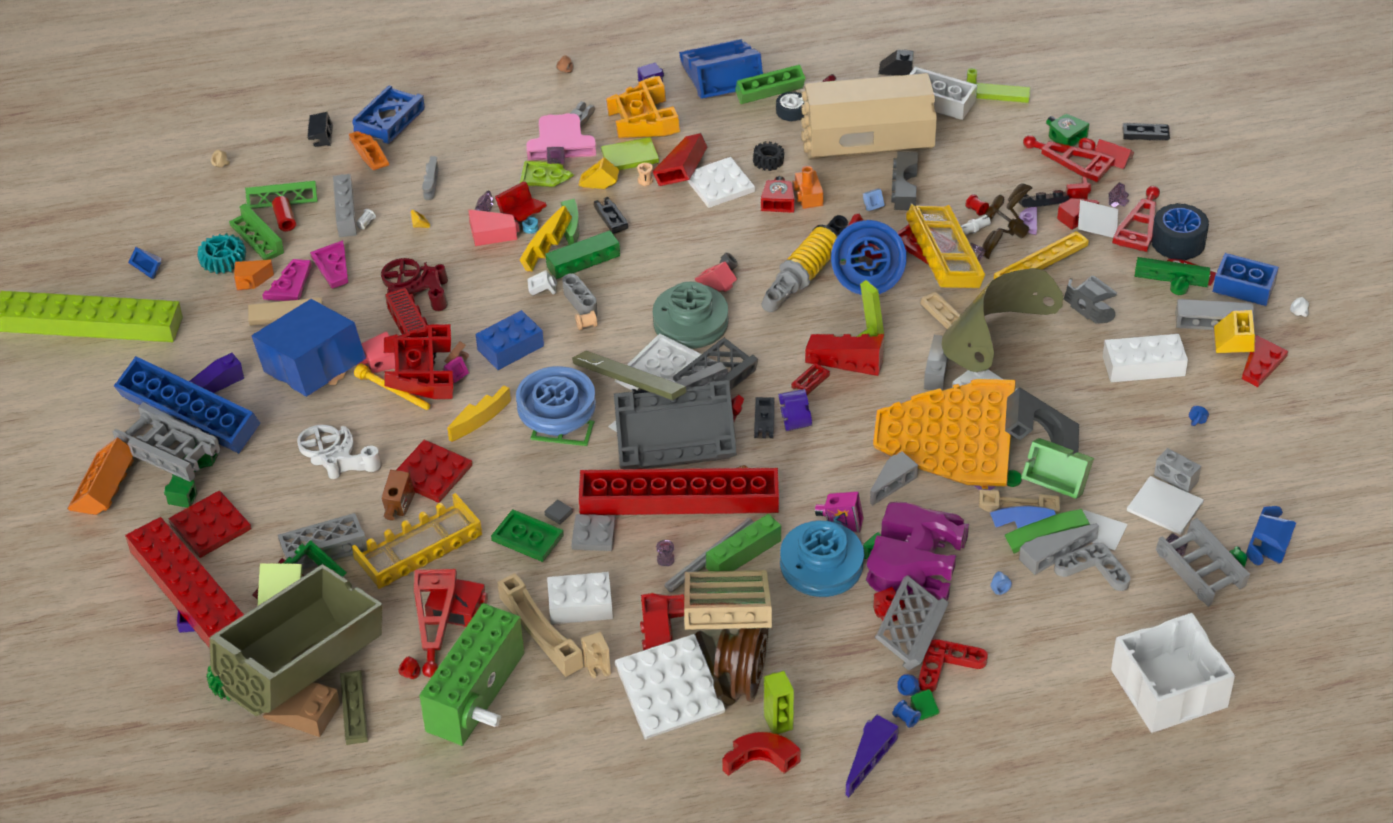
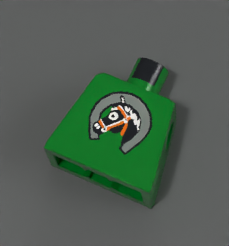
[1046,114,1089,147]

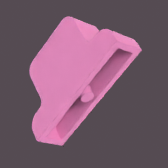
[526,113,596,160]

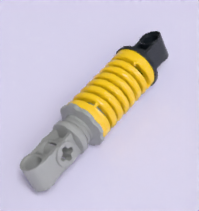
[761,215,848,312]

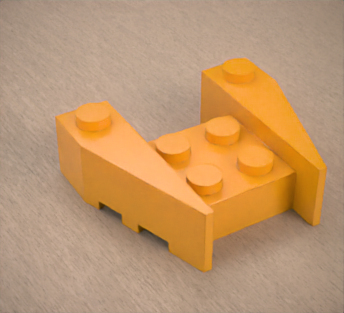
[606,76,680,138]

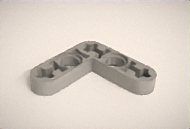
[1054,543,1130,591]

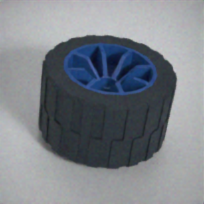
[1152,203,1209,260]

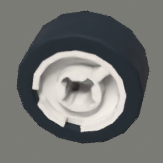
[776,92,805,121]

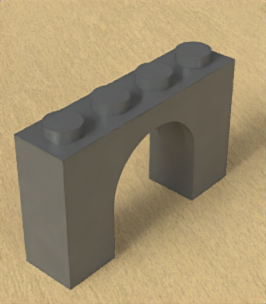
[1005,387,1080,454]

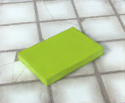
[601,137,659,170]

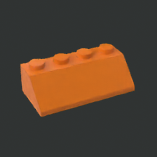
[67,437,134,515]

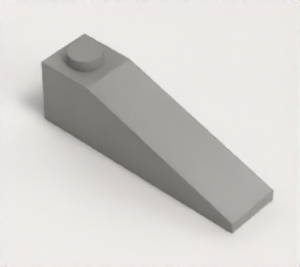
[924,335,949,390]
[1019,523,1099,575]

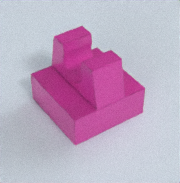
[442,357,469,383]

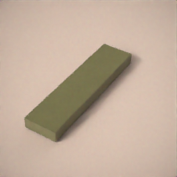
[340,670,368,745]

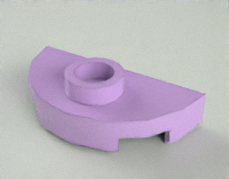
[1019,207,1037,235]

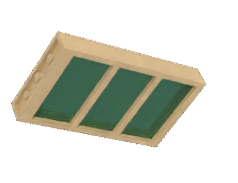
[684,570,772,630]

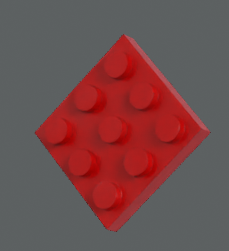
[396,439,472,503]
[168,490,252,558]

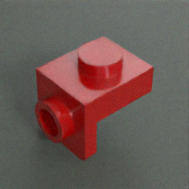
[1066,177,1091,200]

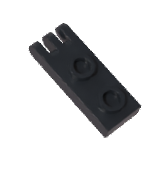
[1122,123,1170,141]
[754,397,775,439]

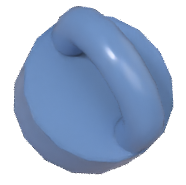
[990,571,1012,595]

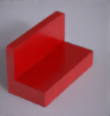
[1095,139,1135,169]

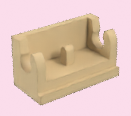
[581,632,611,678]

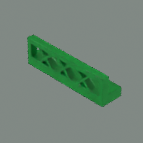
[1134,257,1211,287]

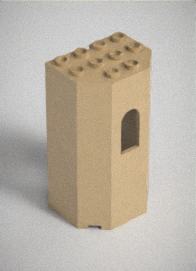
[801,73,936,159]

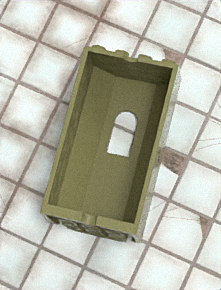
[209,564,382,716]

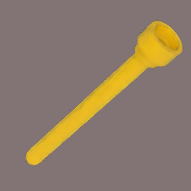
[354,363,430,410]

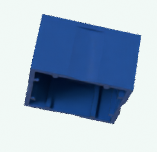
[251,299,366,397]

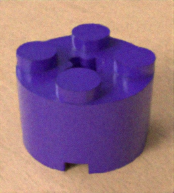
[778,389,812,431]

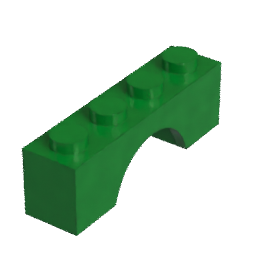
[164,444,220,508]

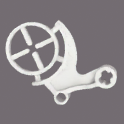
[297,425,381,479]

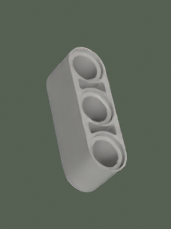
[563,274,597,316]

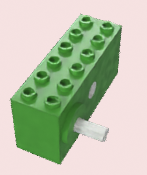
[419,603,524,746]

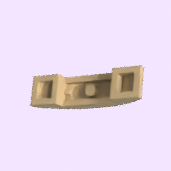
[979,490,1060,516]

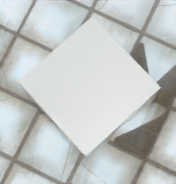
[1111,613,1235,733]

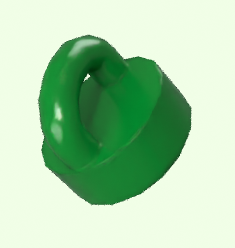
[1170,276,1189,295]
[1229,546,1247,567]

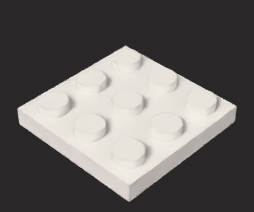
[687,157,755,208]

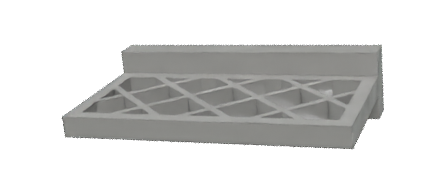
[278,513,368,569]
[875,575,949,671]

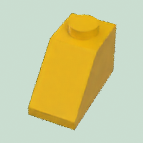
[578,157,619,189]

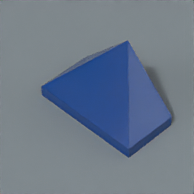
[128,247,162,279]

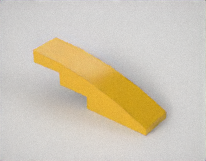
[520,206,572,272]
[447,385,511,442]

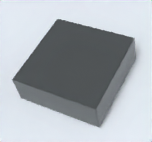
[544,499,573,525]

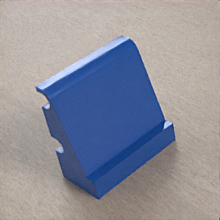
[679,39,763,99]

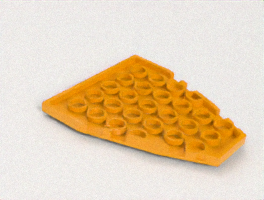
[873,379,1016,487]

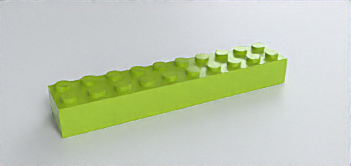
[0,291,183,342]

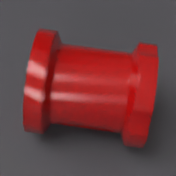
[965,194,989,216]

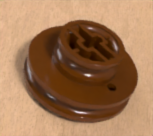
[714,628,769,702]

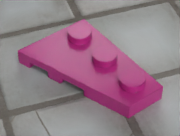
[310,240,349,289]
[262,259,312,301]

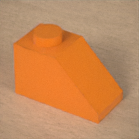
[234,259,274,290]

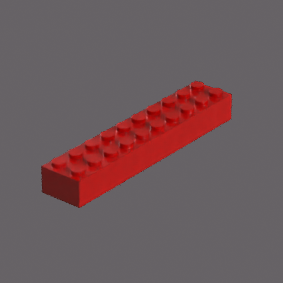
[579,468,779,515]
[125,517,244,649]

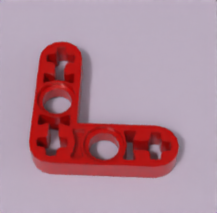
[919,639,988,693]

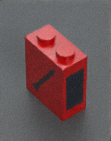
[424,579,488,627]

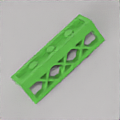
[245,181,318,209]
[229,203,284,260]

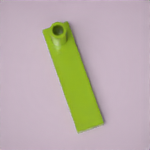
[966,68,1030,103]
[856,280,885,339]

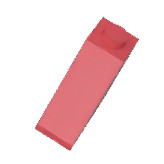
[468,210,520,246]

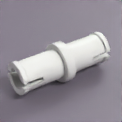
[961,215,991,235]

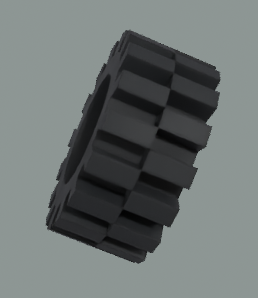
[753,141,785,171]

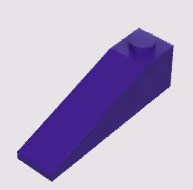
[189,353,244,393]
[846,714,899,797]

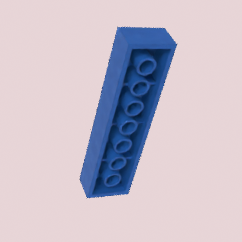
[114,356,261,454]

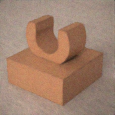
[444,341,469,363]

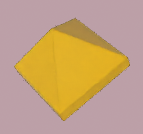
[410,210,430,228]

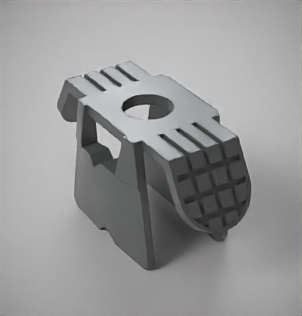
[1064,276,1117,324]

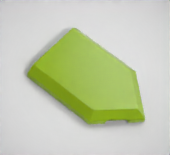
[520,161,574,187]

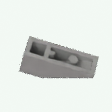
[870,451,918,506]

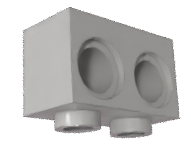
[1154,448,1201,493]

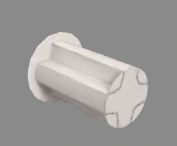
[356,209,376,229]

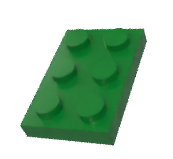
[491,509,564,562]

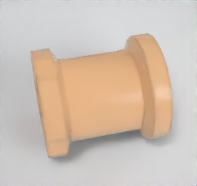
[637,163,653,186]
[575,310,597,330]

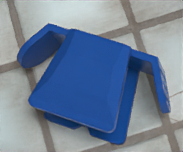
[1246,506,1296,566]

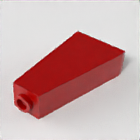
[653,133,707,186]

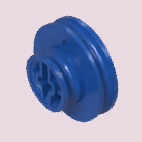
[831,220,907,295]

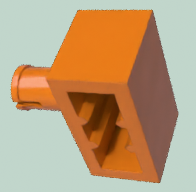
[792,166,823,209]

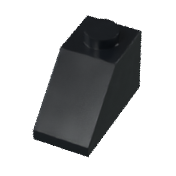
[879,50,914,76]

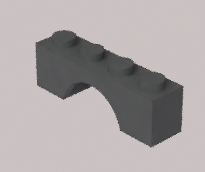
[891,151,918,211]

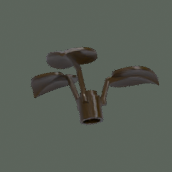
[982,183,1033,259]

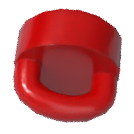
[1078,138,1096,151]
[399,656,420,680]

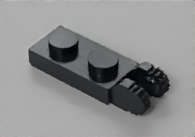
[1018,190,1069,208]
[594,197,629,234]

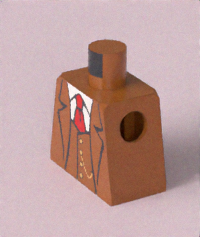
[382,469,415,521]

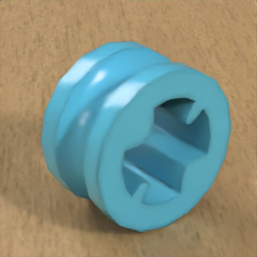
[522,217,539,234]

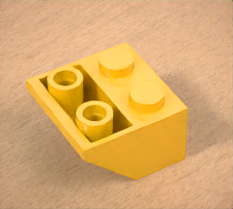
[1214,310,1255,353]

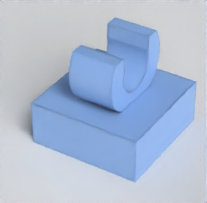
[863,188,885,211]

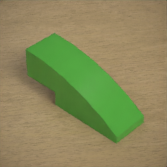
[561,199,579,245]

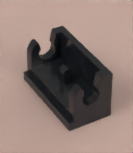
[307,112,333,147]

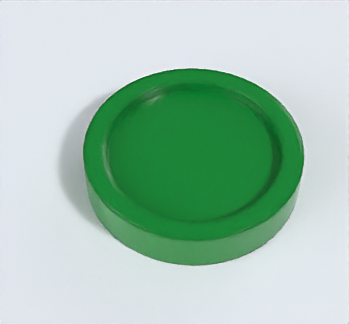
[1007,470,1022,487]

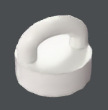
[1290,297,1309,317]

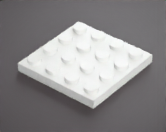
[615,334,714,390]
[615,634,725,739]

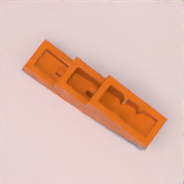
[349,131,389,171]

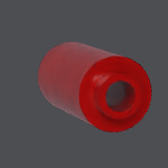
[272,196,296,232]

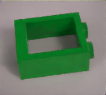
[283,540,347,577]

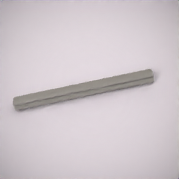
[665,518,754,592]

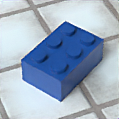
[1212,253,1279,306]
[475,310,544,370]

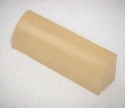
[248,298,323,326]

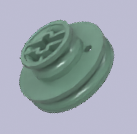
[653,281,729,349]

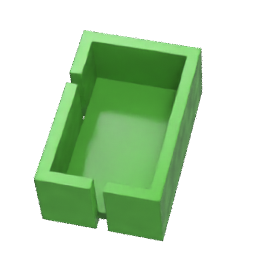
[1021,438,1094,499]

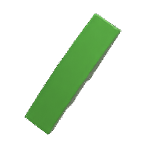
[1004,509,1090,554]

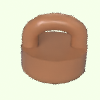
[556,55,573,73]

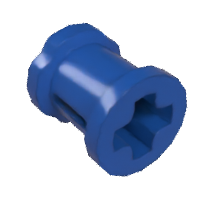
[892,700,921,728]

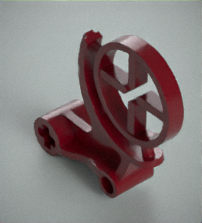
[381,258,448,311]

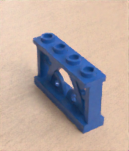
[352,85,425,144]

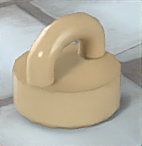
[211,150,230,168]

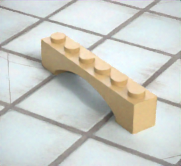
[497,573,583,677]

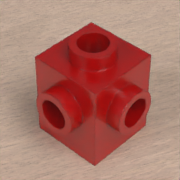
[873,587,905,622]

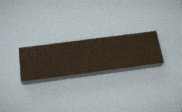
[695,630,736,706]

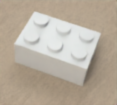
[547,572,613,625]

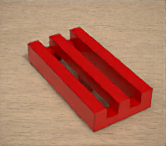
[791,363,830,395]

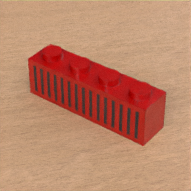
[385,288,428,335]

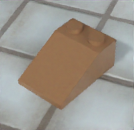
[263,683,340,737]

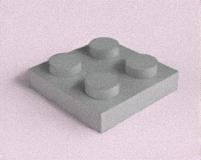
[571,514,616,551]

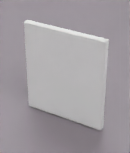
[1127,476,1204,535]

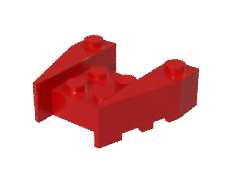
[384,324,453,399]

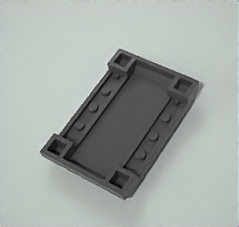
[614,380,737,469]

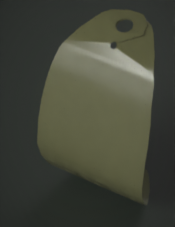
[941,268,1064,373]

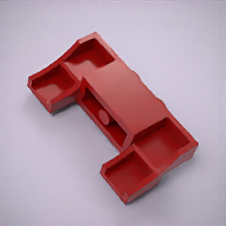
[640,593,684,651]

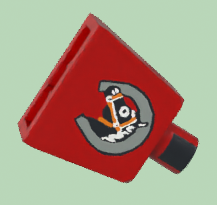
[761,176,794,213]

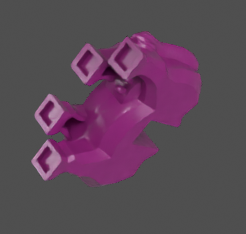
[866,501,969,601]

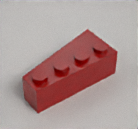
[805,334,885,376]

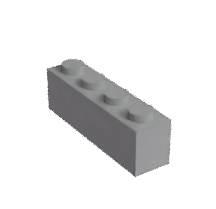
[333,174,357,237]
[1175,299,1254,330]

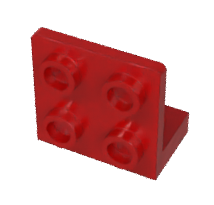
[495,181,547,221]

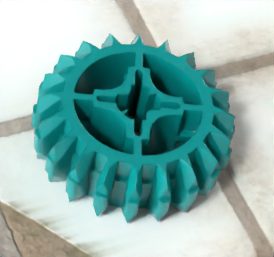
[197,233,247,274]

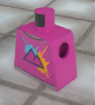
[815,492,864,532]

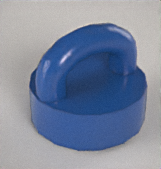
[1188,406,1209,426]
[897,674,920,696]

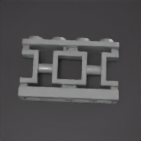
[127,413,221,482]

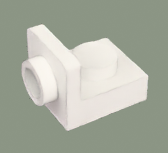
[528,270,557,296]

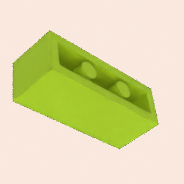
[764,671,794,734]

